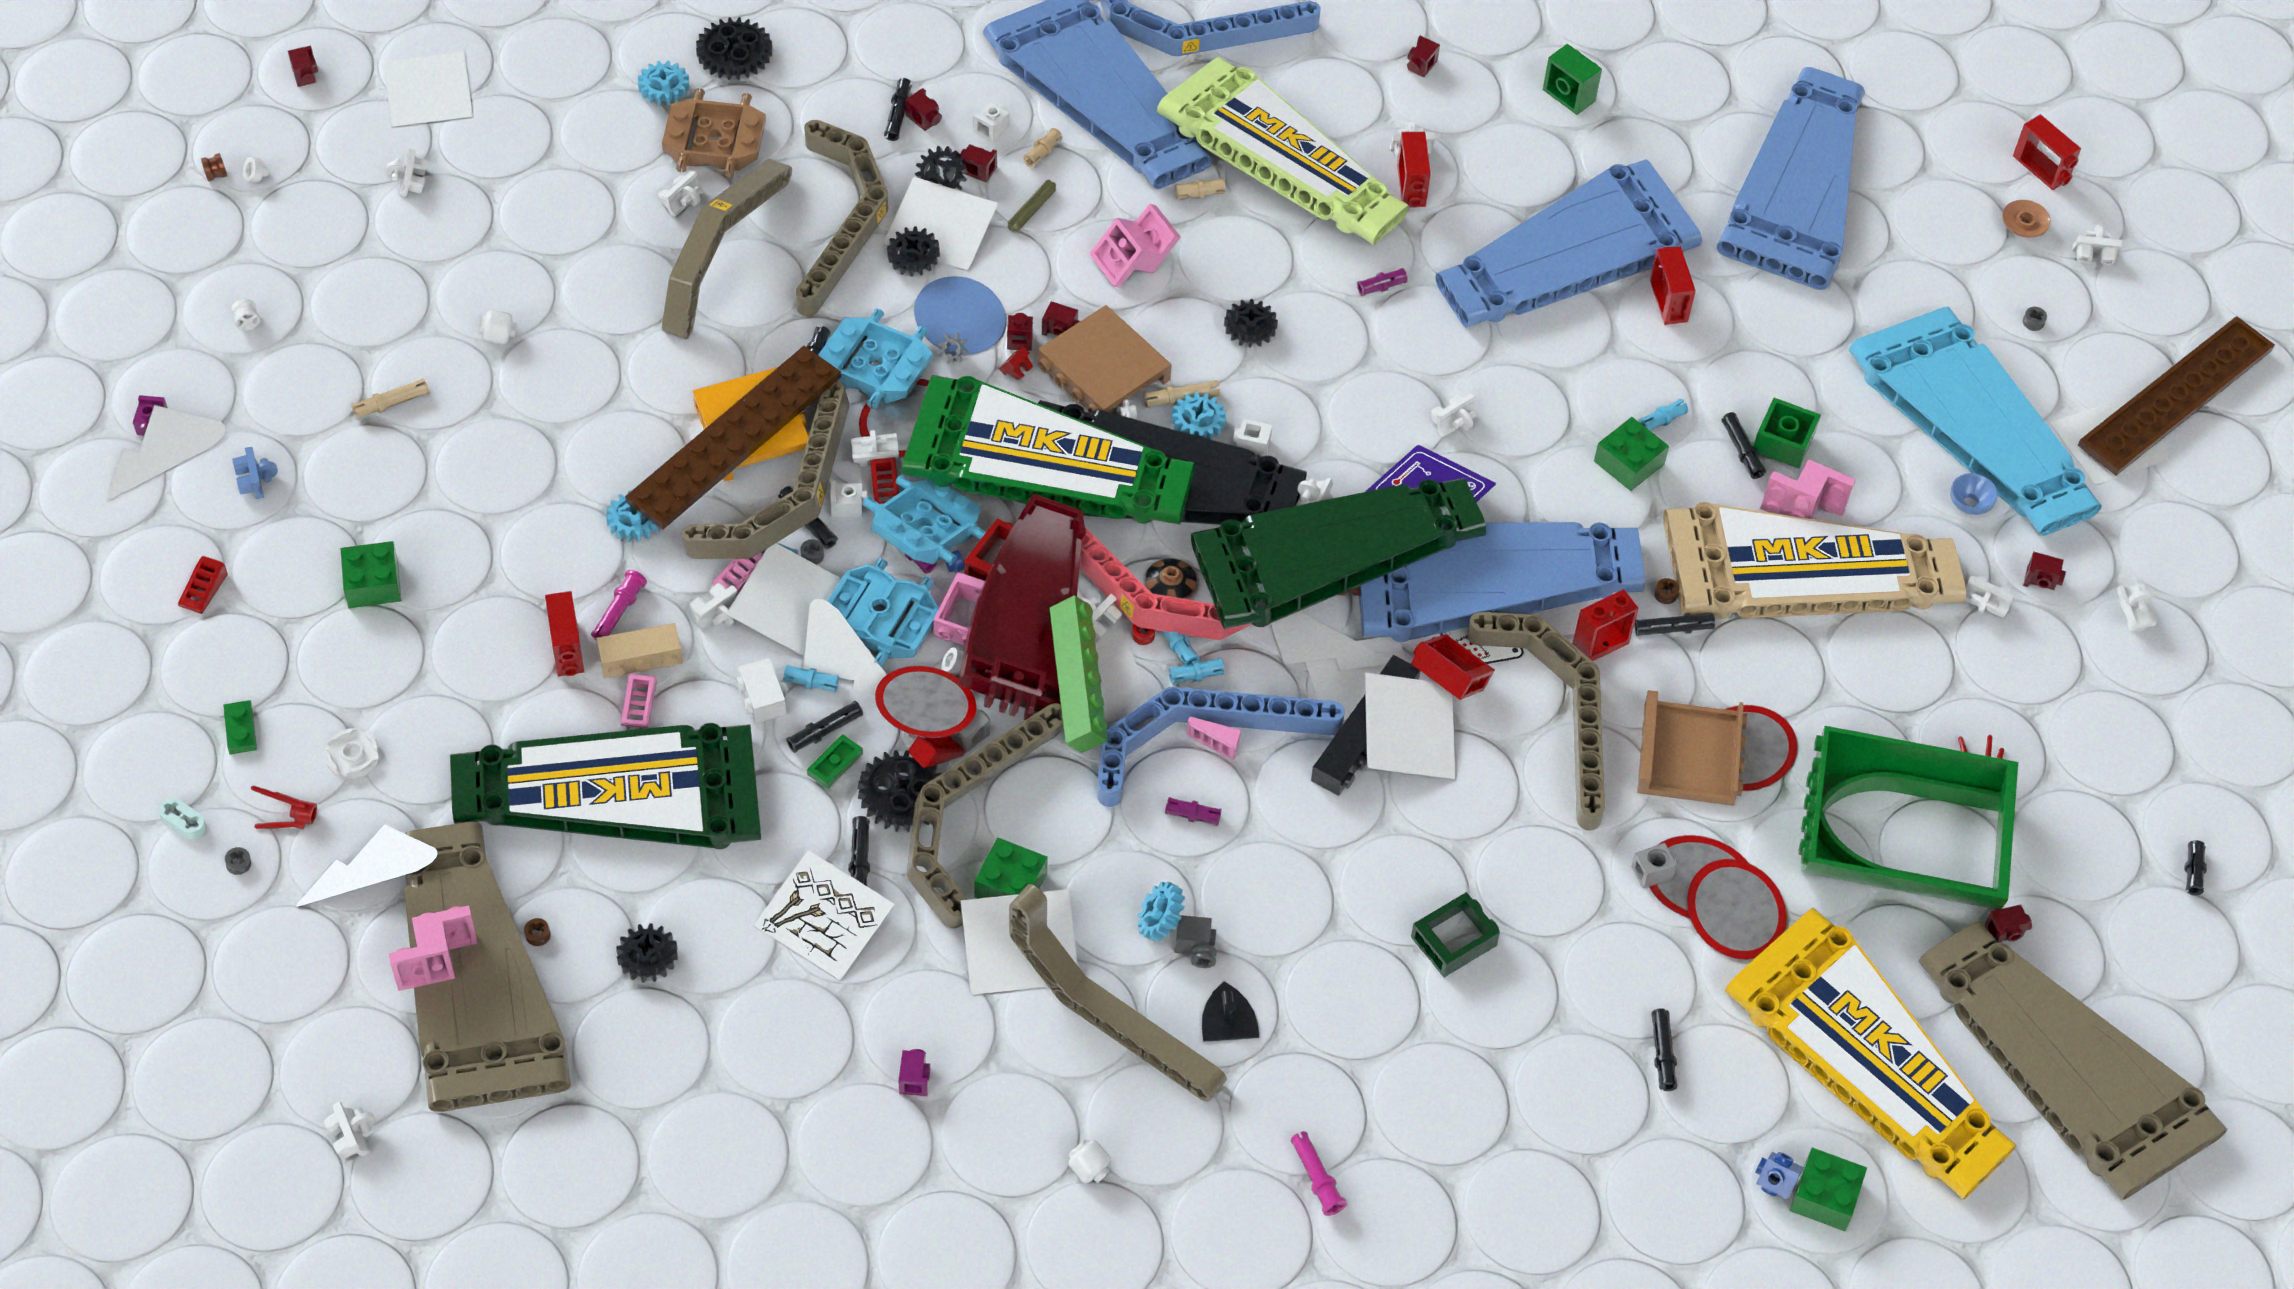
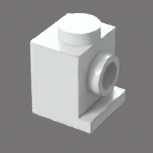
[973,102,1009,142]
[1233,419,1273,458]
[830,481,867,517]

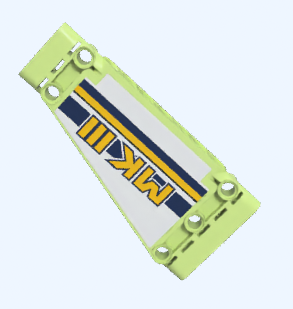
[1157,57,1409,245]

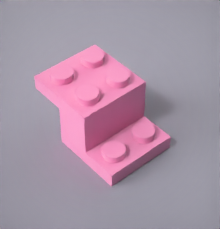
[1090,204,1181,288]
[1760,460,1856,519]
[388,905,478,991]

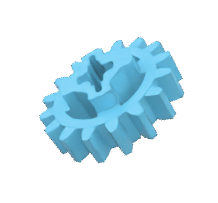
[638,60,690,106]
[1171,392,1226,440]
[606,491,659,542]
[1137,881,1185,942]

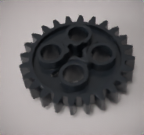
[696,17,772,80]
[857,750,942,832]

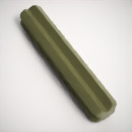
[1008,180,1056,232]

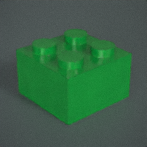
[1542,44,1602,115]
[1753,397,1821,469]
[1594,417,1669,491]
[340,541,402,608]
[974,837,1048,899]
[1789,1147,1867,1231]

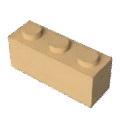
[596,623,683,678]

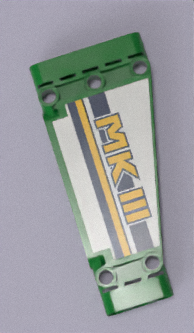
[902,375,1195,525]

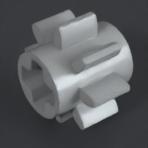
[937,332,969,363]

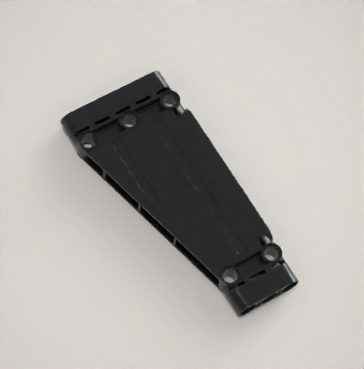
[1011,400,1307,525]

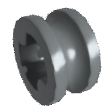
[2023,306,2047,331]
[800,539,824,565]
[225,847,251,875]
[1191,944,1217,968]

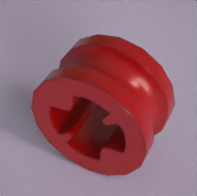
[1132,624,1156,645]

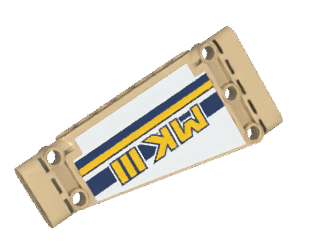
[1663,502,1966,619]

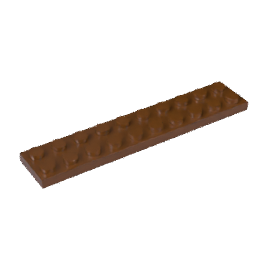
[2078,316,2275,476]
[625,346,841,530]

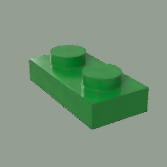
[223,700,257,755]
[807,734,863,789]

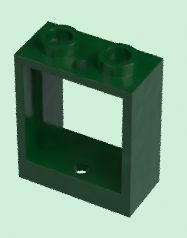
[1411,892,1500,978]

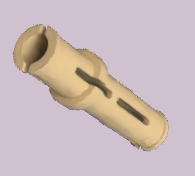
[351,378,429,419]
[1144,380,1220,408]

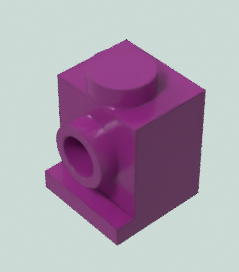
[133,395,168,436]
[898,1049,931,1096]

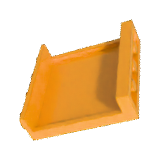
[692,367,810,482]

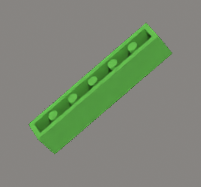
[1050,595,1108,753]

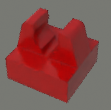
[998,346,1033,380]

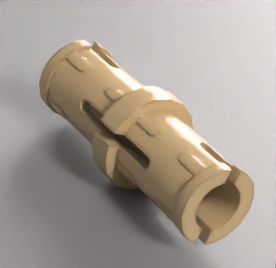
[1023,128,1063,168]
[1175,178,1225,200]

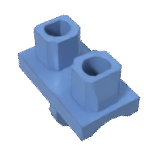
[232,447,278,499]

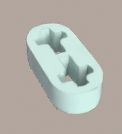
[159,798,207,840]

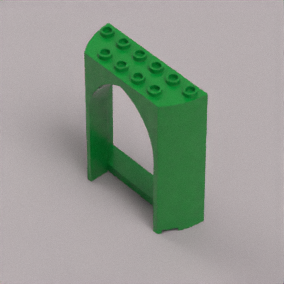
[1798,726,2019,910]

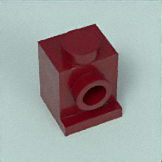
[1407,35,1440,77]
[288,45,318,87]
[905,88,942,131]
[959,144,997,183]
[1042,301,1080,336]
[1007,313,1033,351]
[2023,551,2066,590]
[1984,904,2032,943]

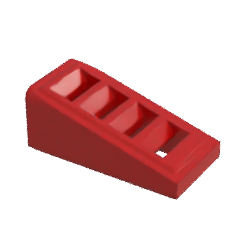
[870,457,899,504]
[178,556,228,614]
[909,736,965,768]

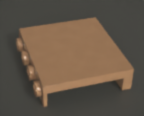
[1038,305,1172,413]
[1637,690,1747,806]

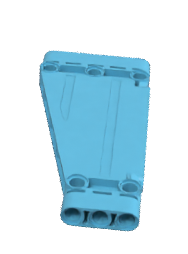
[1849,307,2102,536]

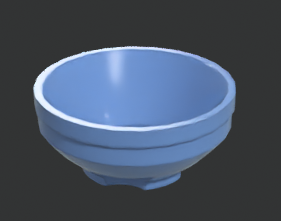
[1950,473,1998,515]

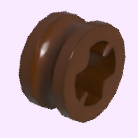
[1654,578,1679,604]
[524,918,551,946]

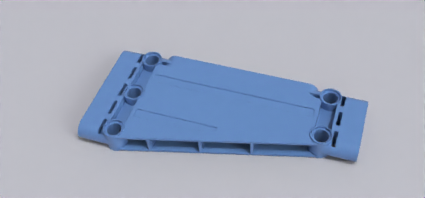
[983,0,1212,189]
[1717,67,1865,290]
[1435,159,1702,328]
[1359,522,1645,642]

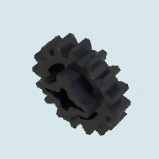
[915,146,968,190]
[887,226,940,277]
[1224,299,1278,348]
[616,923,678,983]

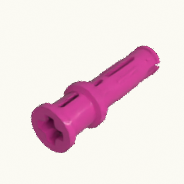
[591,570,647,641]
[1290,1131,1347,1216]

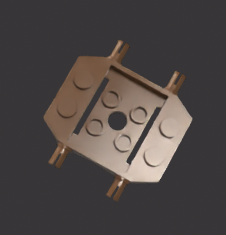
[662,88,766,177]

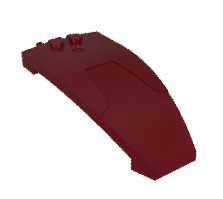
[958,494,1086,720]

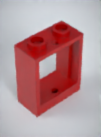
[2013,114,2081,190]
[1397,131,1431,207]
[1650,246,1696,325]
[964,518,1013,581]
[1572,589,1639,661]
[545,591,585,677]
[1411,634,1495,700]

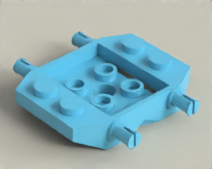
[818,308,933,409]
[863,475,986,565]
[828,558,939,667]

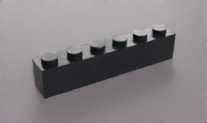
[1311,655,1420,796]

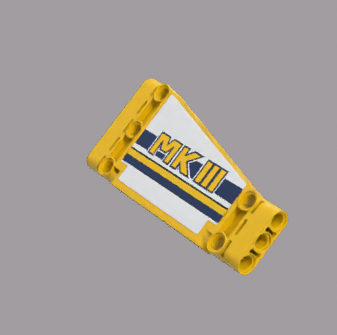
[1725,908,2017,1199]

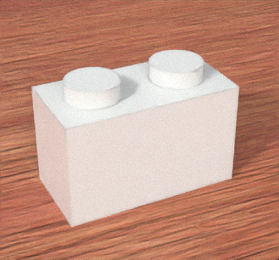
[736,658,786,723]

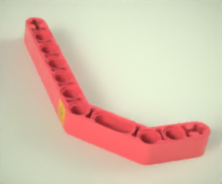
[1080,527,1252,640]

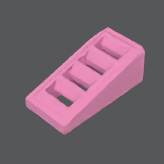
[712,553,763,595]
[621,674,657,729]
[1187,717,1241,760]

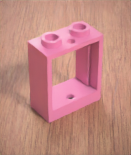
[933,572,985,646]

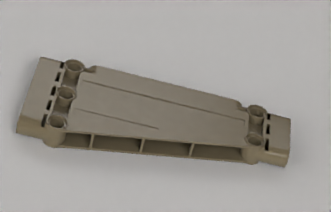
[404,822,571,1112]
[1919,921,2228,1200]

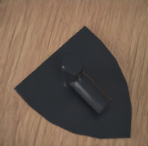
[1202,981,1259,1042]

